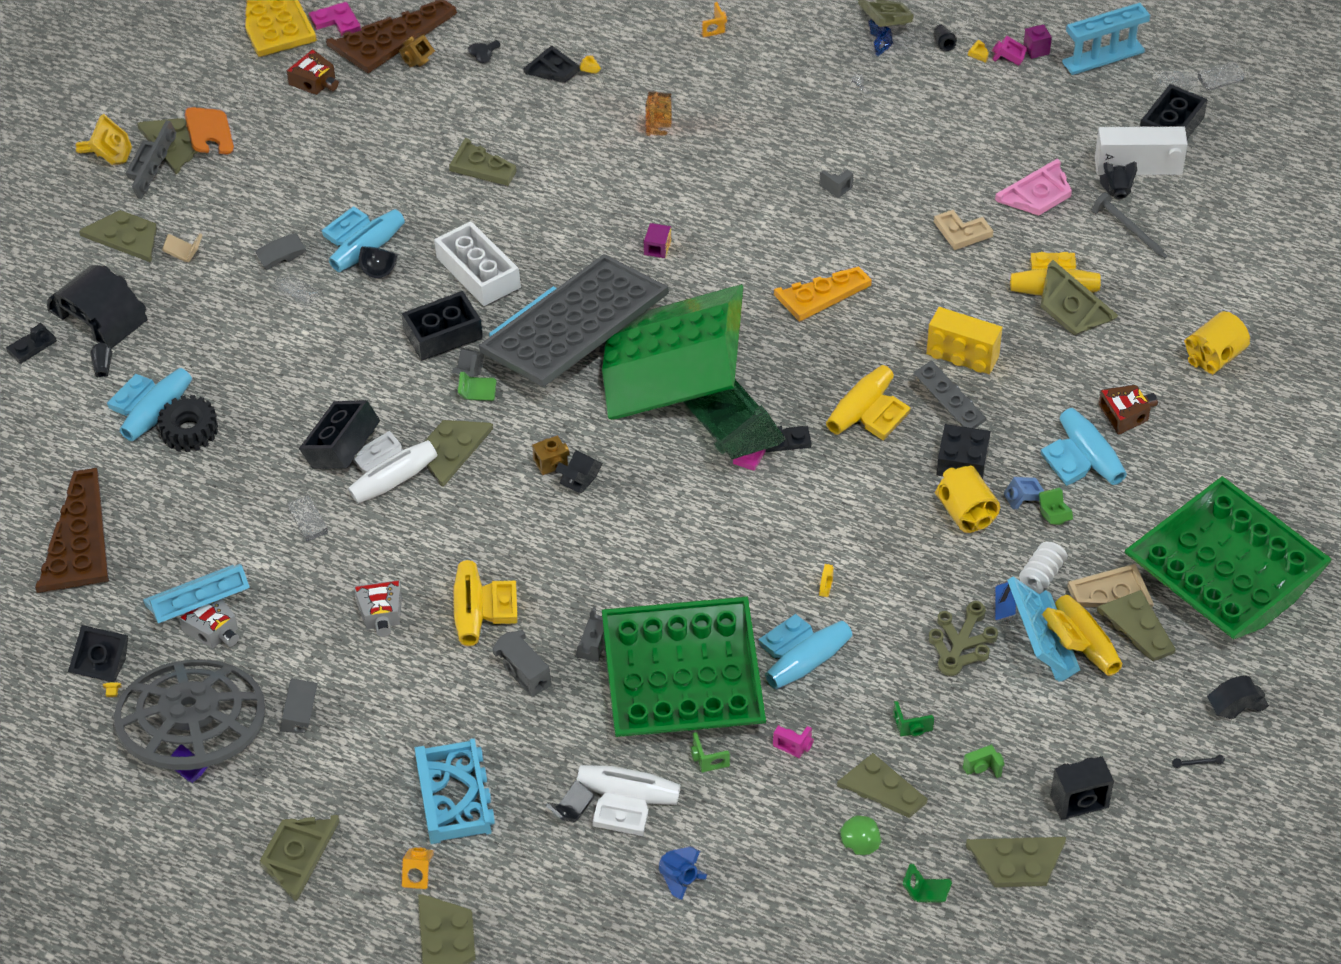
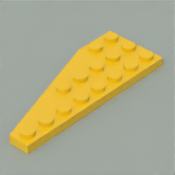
[245,0,317,57]

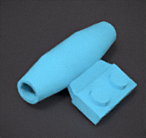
[322,206,405,272]
[107,368,192,441]
[1041,408,1127,486]
[758,614,853,689]

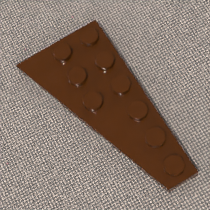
[326,0,457,74]
[35,468,109,593]

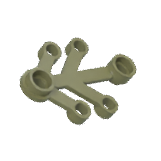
[928,601,998,676]

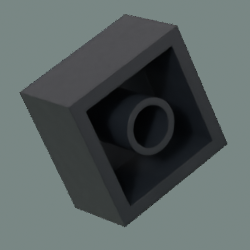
[936,424,991,479]
[1050,756,1114,820]

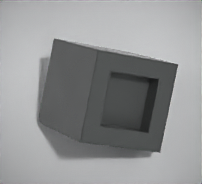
[819,169,853,198]
[452,348,484,377]

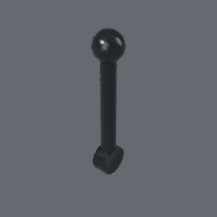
[1172,755,1225,769]

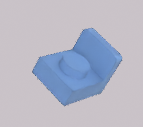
[1004,477,1044,509]

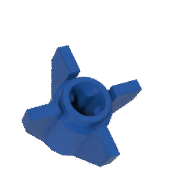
[659,847,707,899]

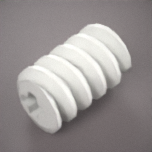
[1019,542,1068,594]

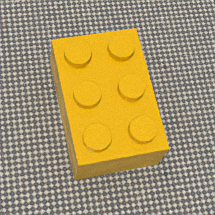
[926,307,1003,375]

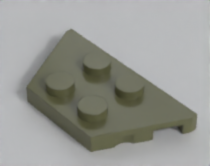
[858,0,914,27]
[137,118,198,174]
[79,210,157,262]
[1040,260,1118,335]
[424,420,493,487]
[260,815,340,901]
[966,837,1066,887]
[418,894,476,964]

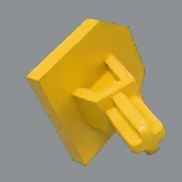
[75,114,132,165]

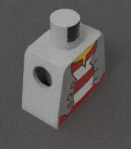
[354,580,402,637]
[179,599,239,649]

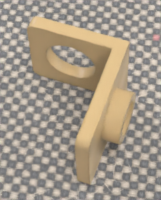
[162,233,203,262]

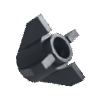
[1100,161,1137,199]

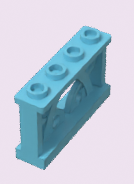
[414,738,495,844]

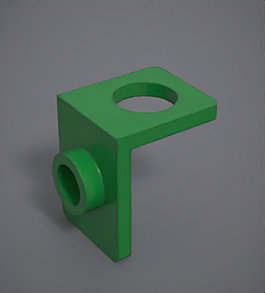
[893,701,934,737]
[902,864,952,902]

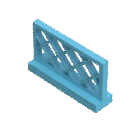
[143,564,250,623]
[1007,576,1080,682]

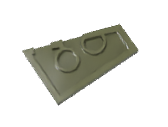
[449,137,517,186]
[1097,590,1176,662]
[837,753,928,818]

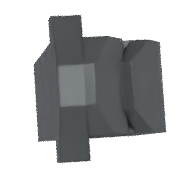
[492,630,552,697]

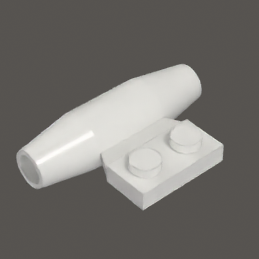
[348,431,437,504]
[577,765,680,836]

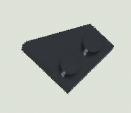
[523,45,580,83]

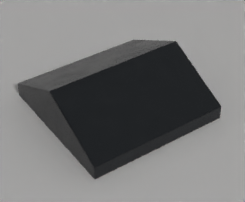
[68,625,128,682]

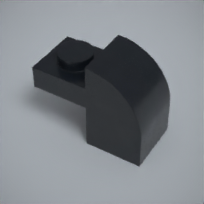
[555,450,603,493]
[1207,675,1269,719]

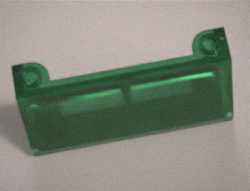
[683,379,786,460]

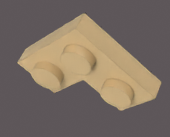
[934,210,993,250]

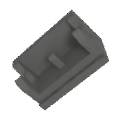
[575,607,608,662]
[280,678,318,733]

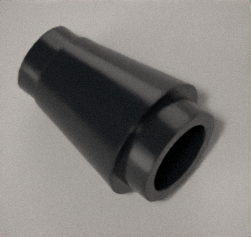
[934,24,957,51]
[90,343,113,377]

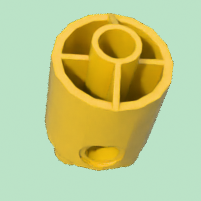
[1184,311,1250,375]
[935,466,1001,533]

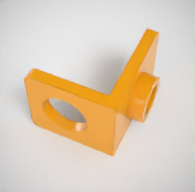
[702,2,727,38]
[402,847,434,889]

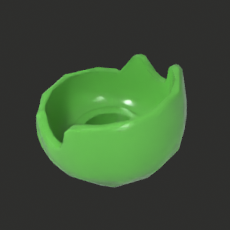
[840,815,881,855]

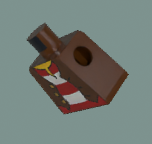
[286,49,339,95]
[1099,385,1158,435]

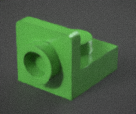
[963,744,1005,778]

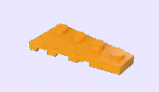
[774,266,872,322]

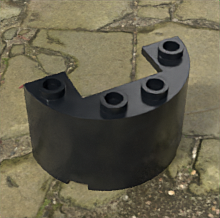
[47,265,148,349]

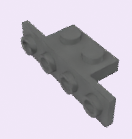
[126,120,176,199]
[914,360,987,428]

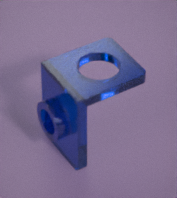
[868,19,894,56]

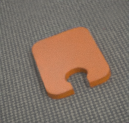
[185,107,234,154]

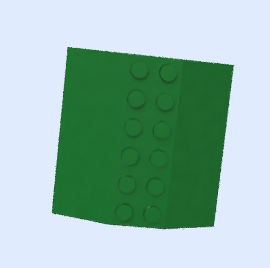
[602,284,744,420]
[1124,476,1332,640]
[602,596,766,737]

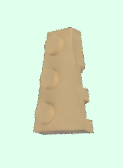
[1067,564,1154,608]

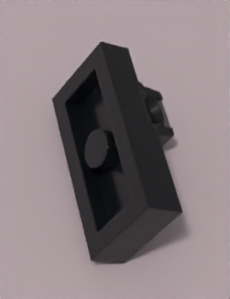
[6,323,57,364]
[762,426,812,452]

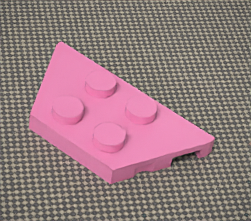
[995,159,1072,216]

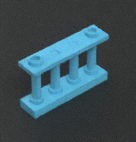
[1062,2,1150,75]

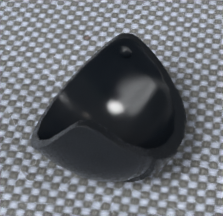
[359,246,398,278]

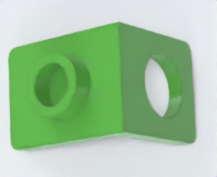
[458,372,497,401]
[691,732,730,773]

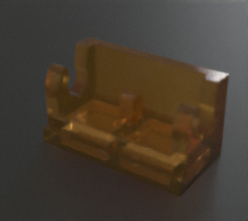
[645,91,672,136]

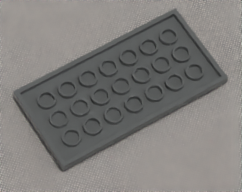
[479,254,669,387]

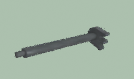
[1091,192,1168,259]

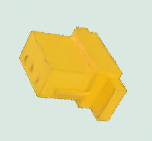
[103,682,122,697]

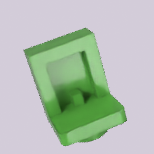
[1039,488,1073,525]

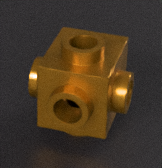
[399,34,435,67]
[532,435,570,475]

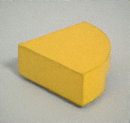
[968,40,989,63]
[579,55,601,74]
[819,564,834,597]

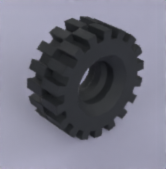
[158,395,218,452]

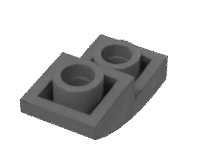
[255,233,307,270]

